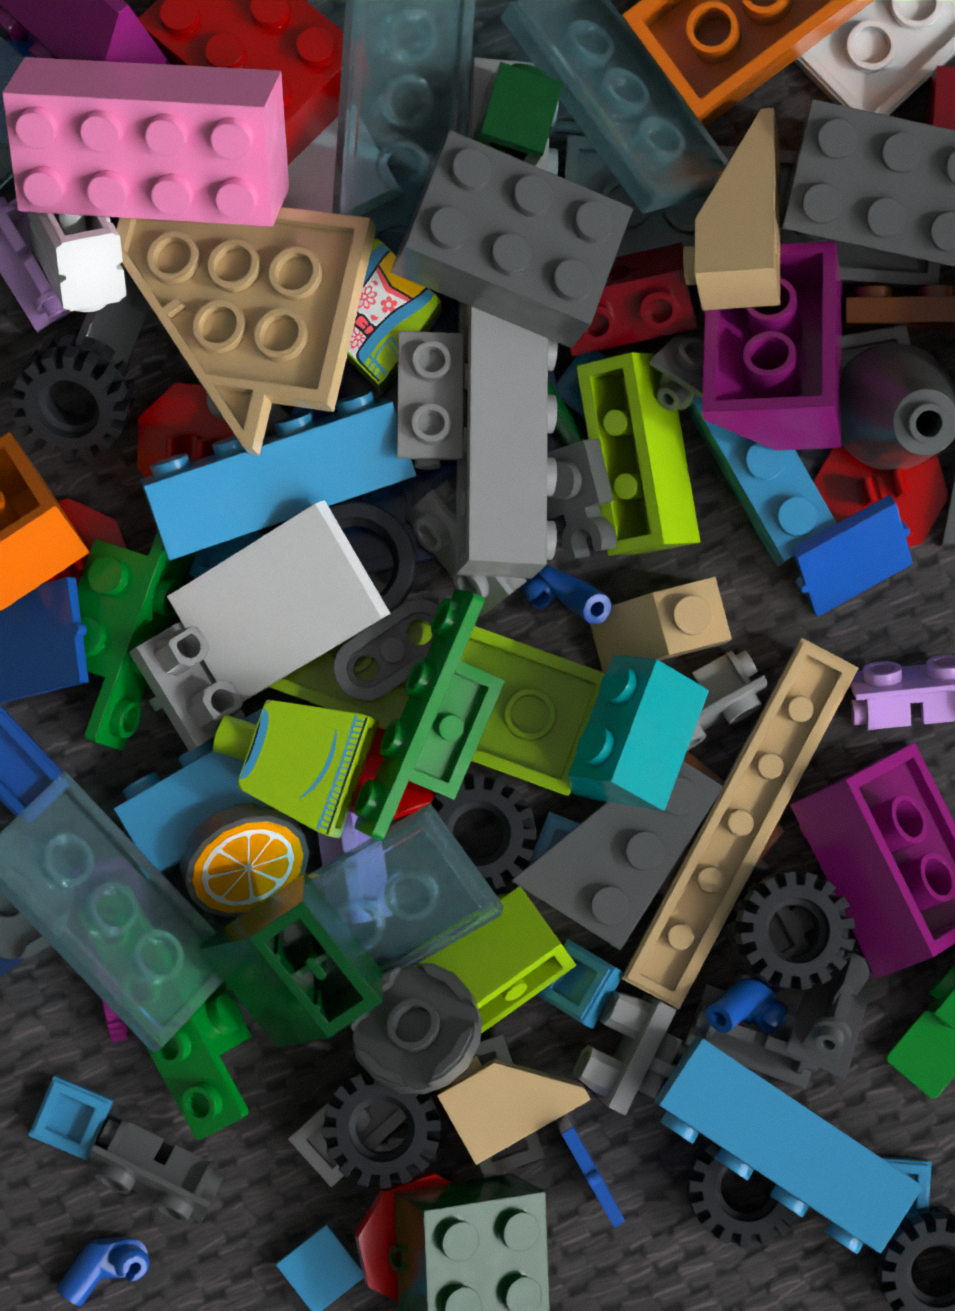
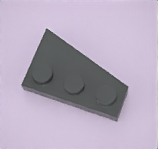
[511,761,724,950]

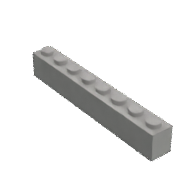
[455,57,559,579]

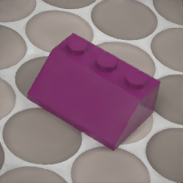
[0,0,171,65]
[702,241,842,451]
[790,742,955,979]

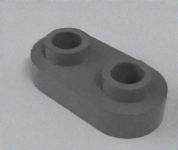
[334,599,439,701]

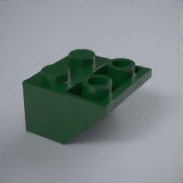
[199,872,383,1047]

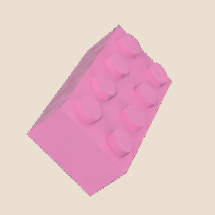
[3,57,289,227]

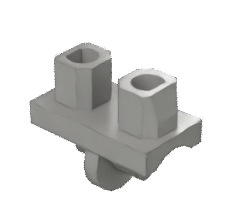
[129,621,245,751]
[572,991,682,1116]

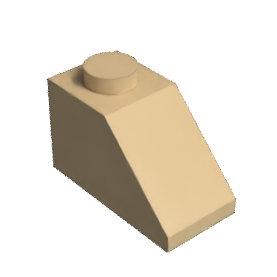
[590,577,732,673]
[437,1056,591,1165]

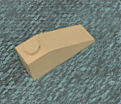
[683,108,780,310]

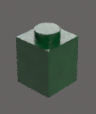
[472,62,563,166]

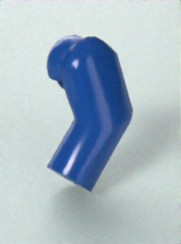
[521,565,611,624]
[705,978,788,1034]
[56,1236,150,1306]

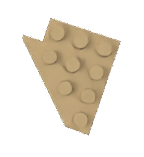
[116,207,376,456]

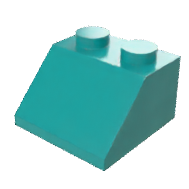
[568,655,709,811]

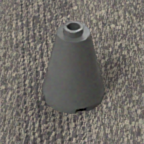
[841,343,955,471]

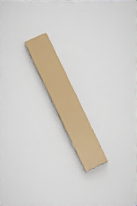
[621,638,859,1009]

